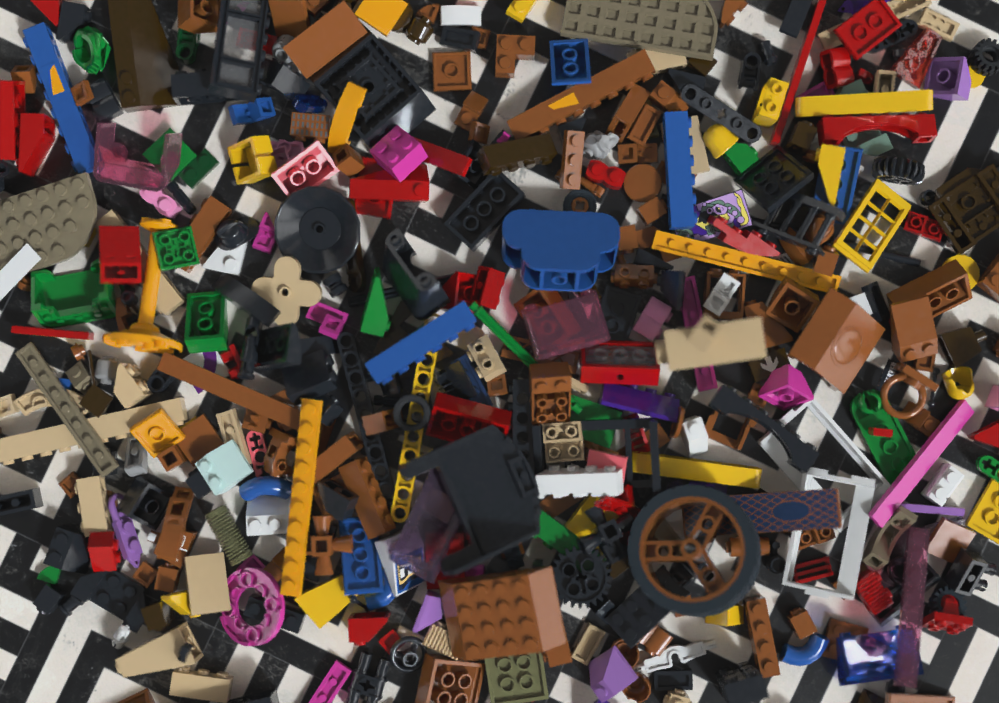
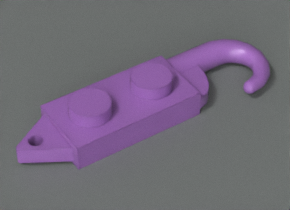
[108,493,143,568]

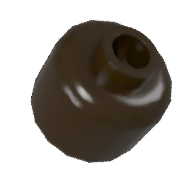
[406,15,434,45]

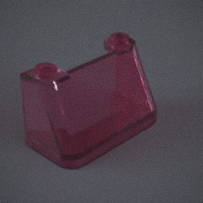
[521,288,611,360]

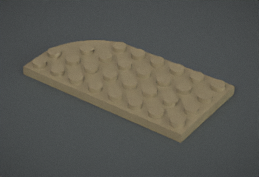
[560,0,718,61]
[0,172,97,273]

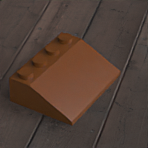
[415,653,485,703]

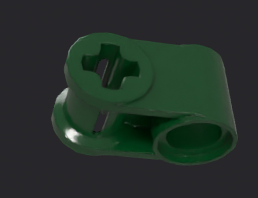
[176,28,201,65]

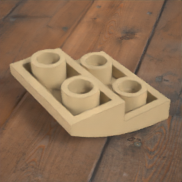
[542,421,585,463]

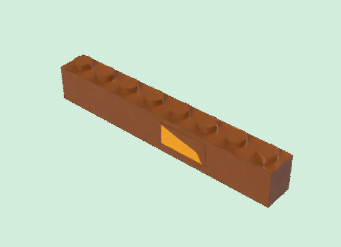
[507,49,655,139]

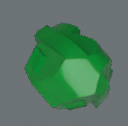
[72,26,111,75]

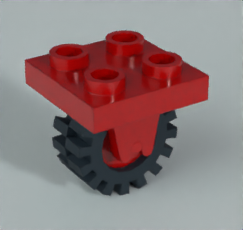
[921,586,973,635]

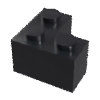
[259,58,310,104]

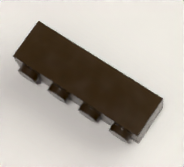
[476,133,558,176]

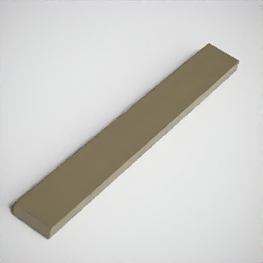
[15,342,119,477]

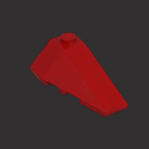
[349,164,429,203]

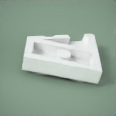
[202,242,248,276]

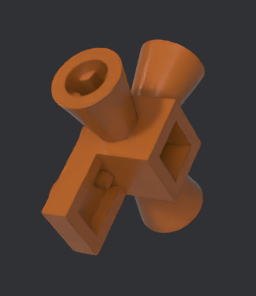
[306,515,353,576]

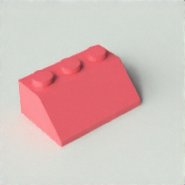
[270,140,339,197]

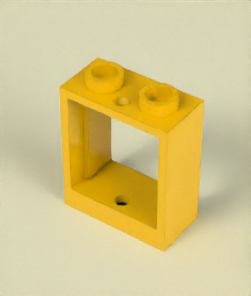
[751,77,789,129]

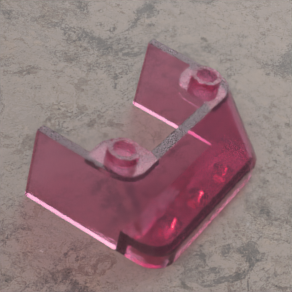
[93,122,183,192]

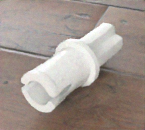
[112,625,130,649]

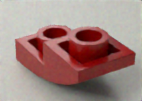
[903,211,943,242]

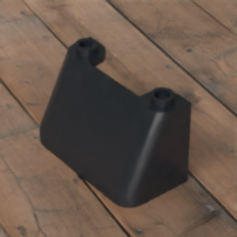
[382,228,451,321]

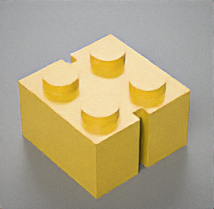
[227,135,278,185]

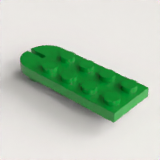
[850,390,916,485]

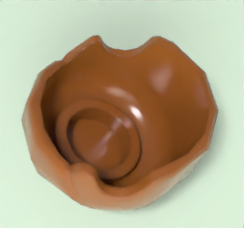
[610,638,639,668]
[622,671,651,703]

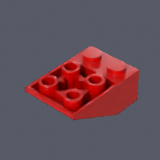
[16,113,56,177]
[99,226,142,284]

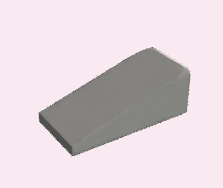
[124,436,148,477]

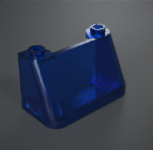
[836,624,924,686]

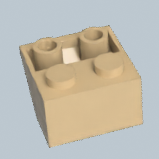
[114,363,153,408]

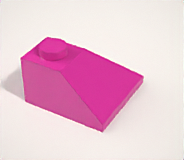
[758,364,814,411]

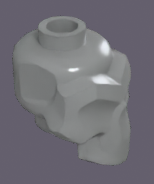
[583,130,620,159]

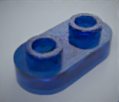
[292,94,328,114]

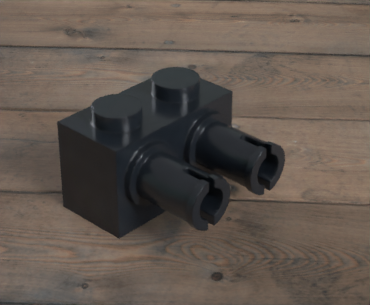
[944,548,997,596]

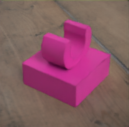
[319,314,345,339]

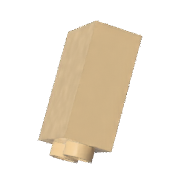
[655,317,767,371]

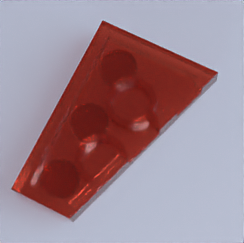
[889,28,943,89]

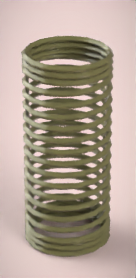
[204,504,253,566]

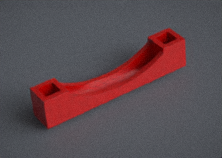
[817,112,938,146]

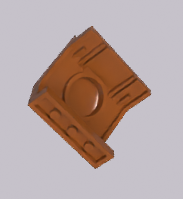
[787,288,885,394]

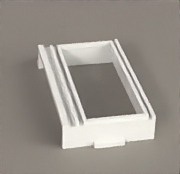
[756,399,891,532]
[782,467,876,600]

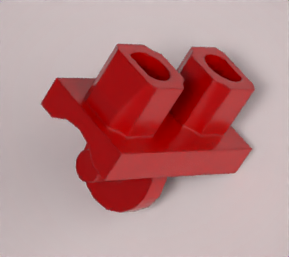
[220,344,242,380]

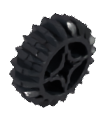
[871,156,925,185]

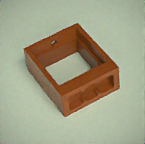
[702,268,746,321]

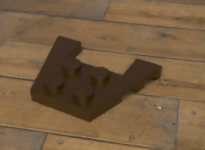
[373,300,454,379]

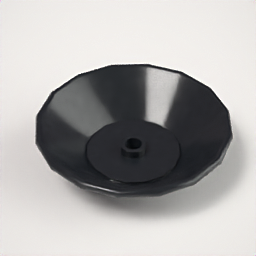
[274,186,360,274]

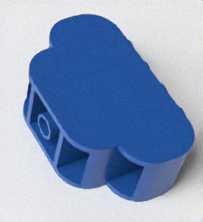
[501,209,620,292]

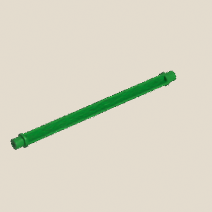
[469,301,583,414]

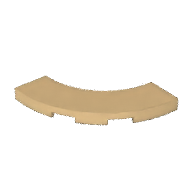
[13,389,89,416]

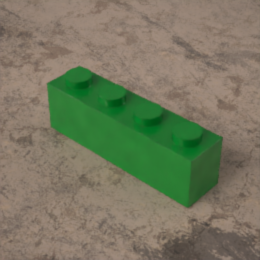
[533,509,601,573]

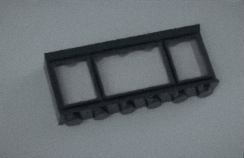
[207,0,271,102]

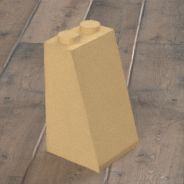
[115,621,204,678]

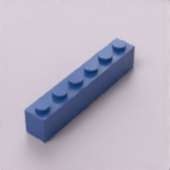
[662,111,697,230]
[365,301,477,385]

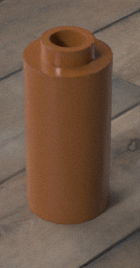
[725,537,770,557]

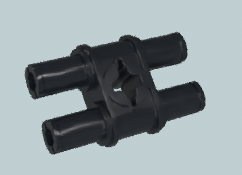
[346,651,390,703]

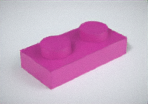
[306,302,349,332]

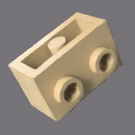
[466,334,507,382]

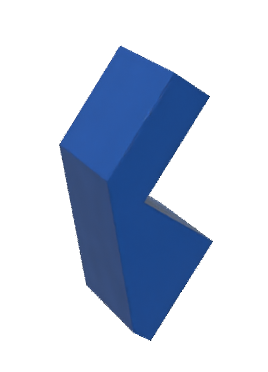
[228,97,276,126]

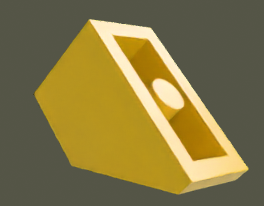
[161,589,201,618]

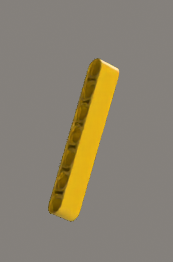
[795,90,933,118]
[632,451,762,488]

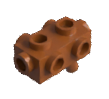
[611,254,657,289]

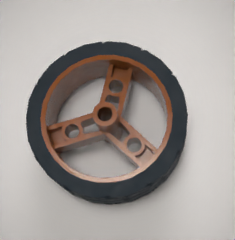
[627,484,761,617]

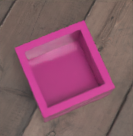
[369,125,428,182]

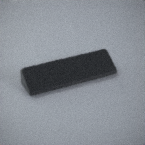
[871,562,941,627]

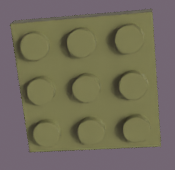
[485,652,549,703]

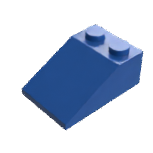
[549,39,591,86]

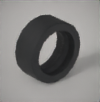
[393,394,431,432]

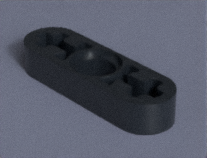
[867,19,918,54]

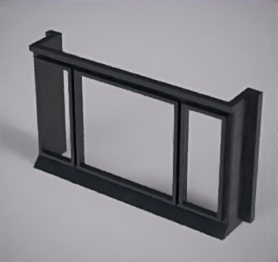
[532,417,661,491]

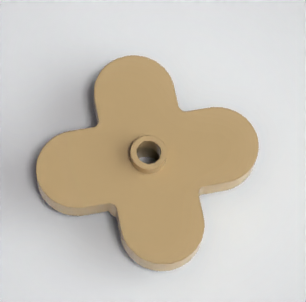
[251,256,322,325]

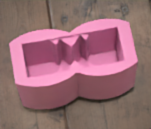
[139,182,182,219]
[632,296,673,341]

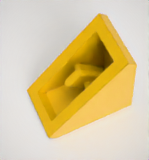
[705,604,744,627]

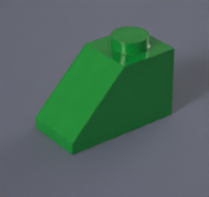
[721,143,759,176]

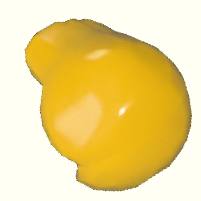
[703,124,739,159]
[941,366,975,400]

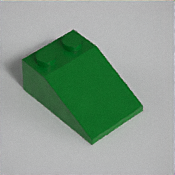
[360,267,391,337]
[184,291,229,354]

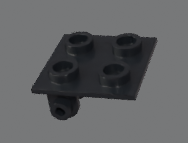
[433,360,478,400]

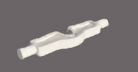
[633,640,717,673]

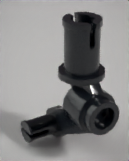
[118,284,158,324]

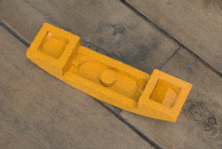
[327,81,367,154]

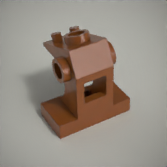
[264,427,298,477]

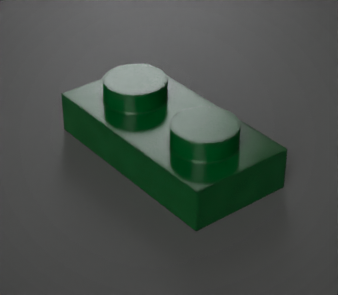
[178,149,219,189]

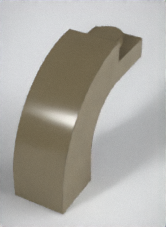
[861,506,918,571]

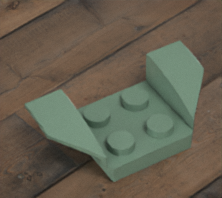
[834,79,893,157]

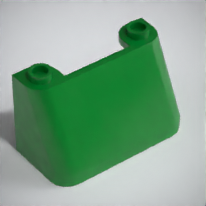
[31,259,116,329]

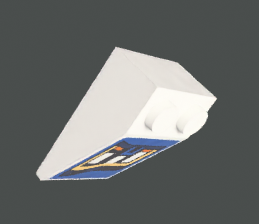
[374,526,426,597]

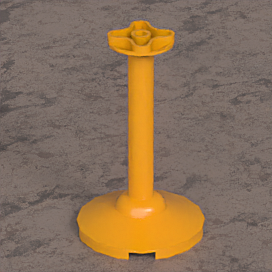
[102,217,183,354]

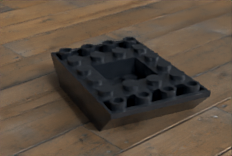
[308,23,436,149]

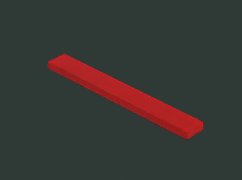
[769,0,827,146]

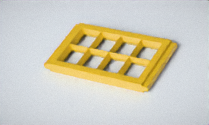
[832,178,912,273]

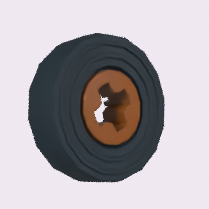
[563,189,597,212]

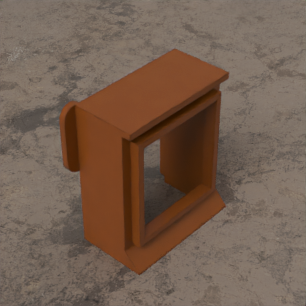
[705,405,759,450]

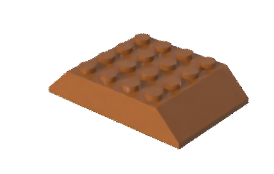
[438,565,567,661]

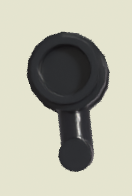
[764,540,786,574]

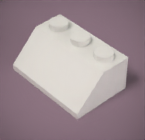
[246,495,291,536]

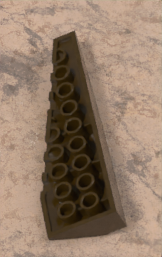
[108,0,179,113]

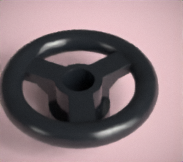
[389,636,428,673]

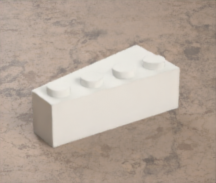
[535,465,624,499]

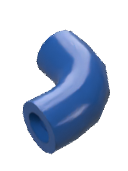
[239,476,292,501]
[365,568,395,611]
[779,632,830,666]

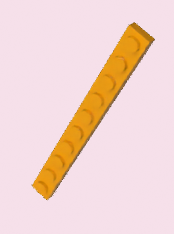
[651,230,842,292]
[280,398,323,597]

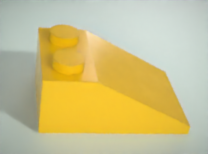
[815,144,846,206]

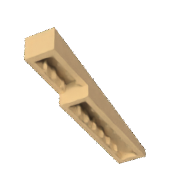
[818,0,932,51]

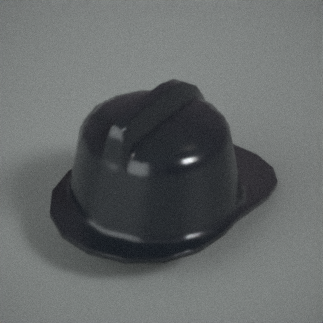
[215,217,259,251]

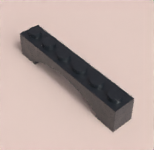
[707,385,820,473]

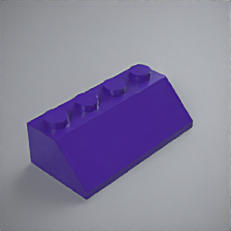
[598,384,680,423]

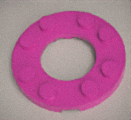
[220,567,285,646]

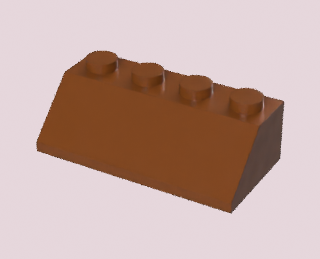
[886,259,973,318]

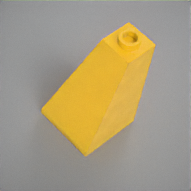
[294,573,358,629]

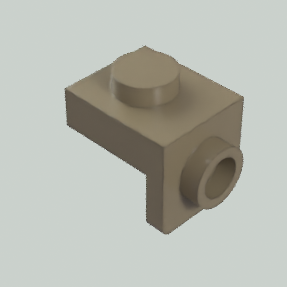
[65,361,99,395]

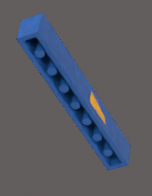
[22,22,104,174]

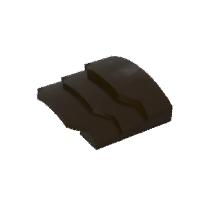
[927,164,999,255]

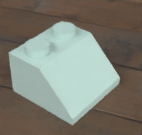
[195,439,254,496]

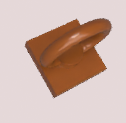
[880,362,940,419]

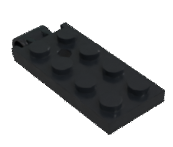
[604,563,694,649]

